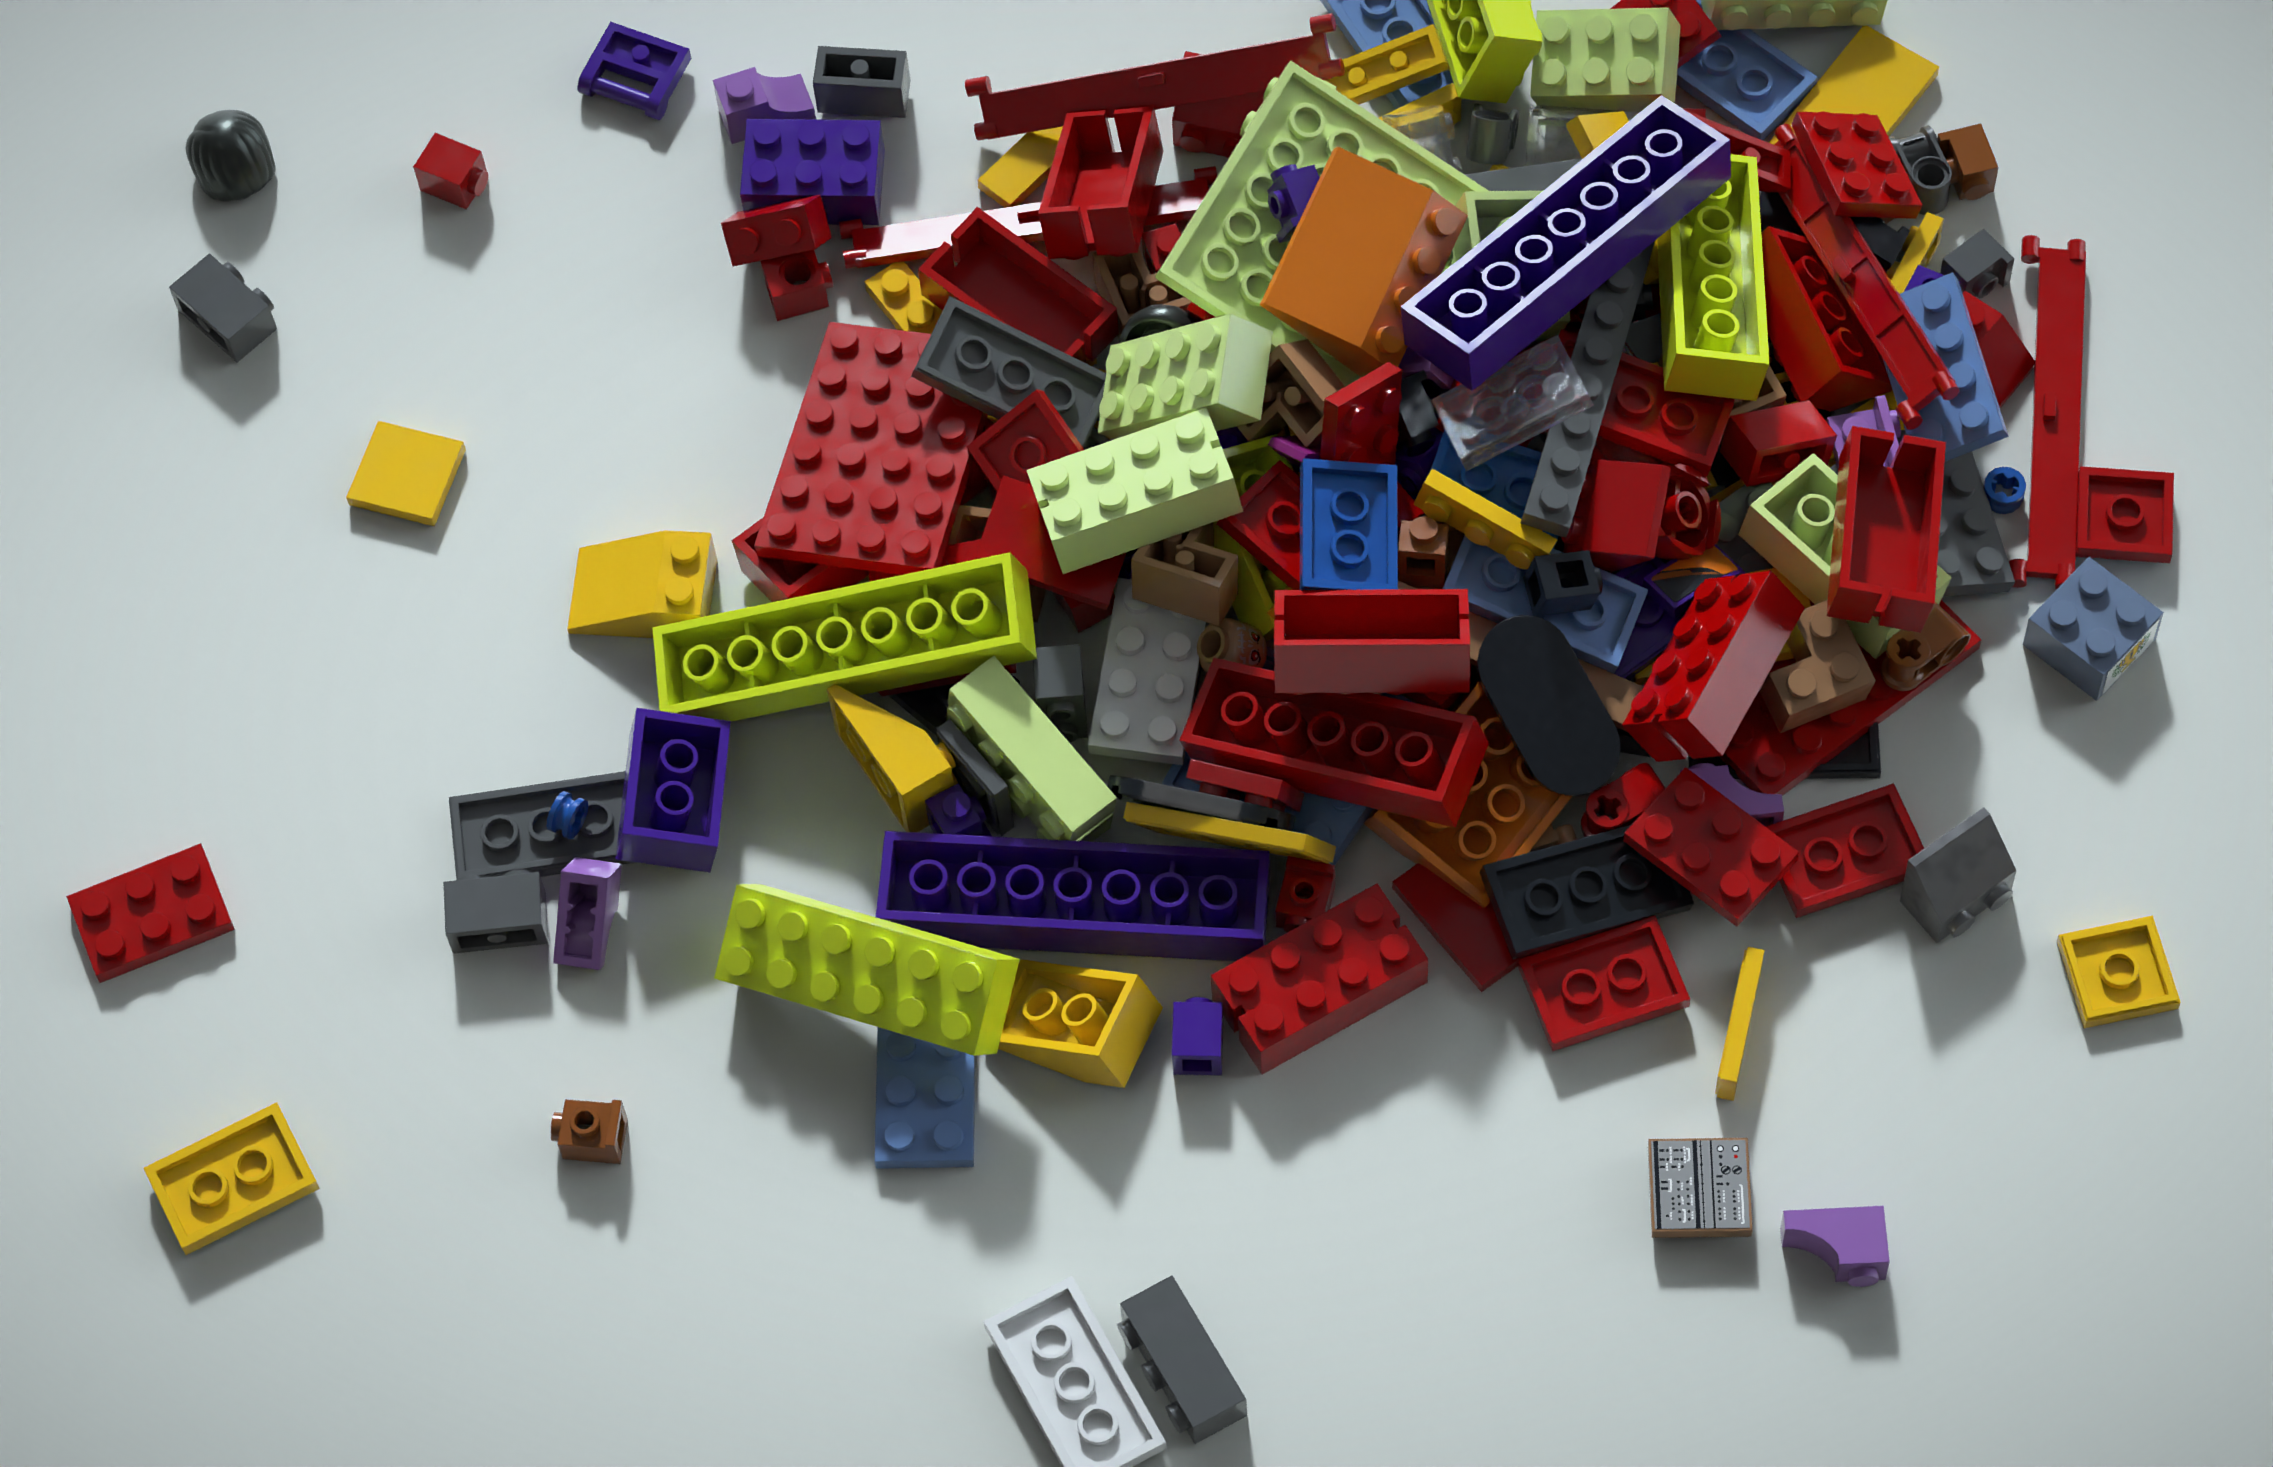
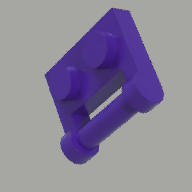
[577,21,692,120]

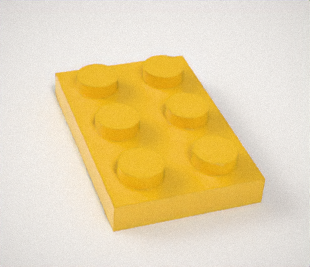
[143,1102,320,1255]

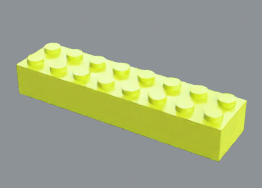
[652,552,1037,722]

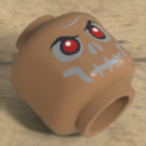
[1197,618,1267,673]

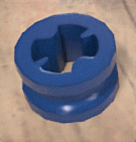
[1984,467,2026,514]
[546,791,588,839]

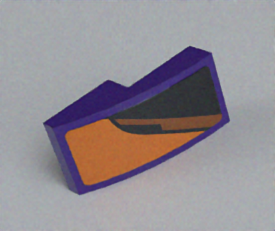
[1643,544,1745,619]

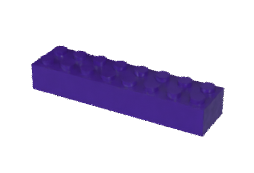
[1401,95,1731,391]
[876,831,1271,961]

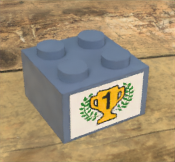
[2023,557,2164,701]

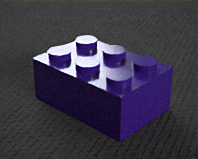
[740,119,885,225]
[616,708,731,873]

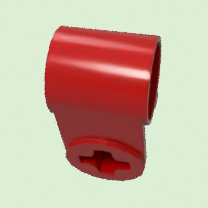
[1581,762,1666,837]

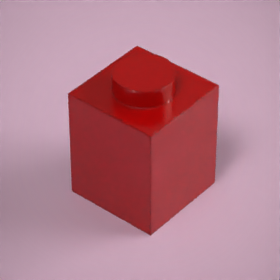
[413,133,489,210]

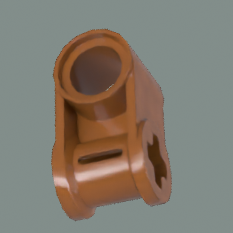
[1880,603,1971,691]

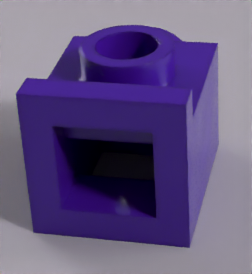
[1267,164,1320,243]
[925,783,992,836]

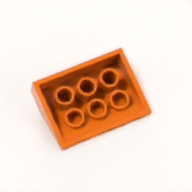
[1260,147,1468,377]
[1364,678,1572,908]

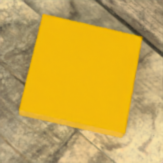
[346,421,466,527]
[2057,915,2181,1029]

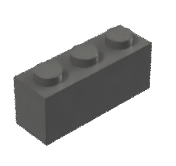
[1117,1275,1247,1444]

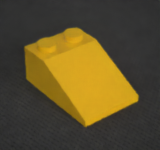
[567,530,717,638]
[827,684,958,833]
[998,959,1163,1088]

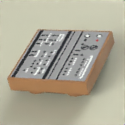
[1648,1138,1752,1238]

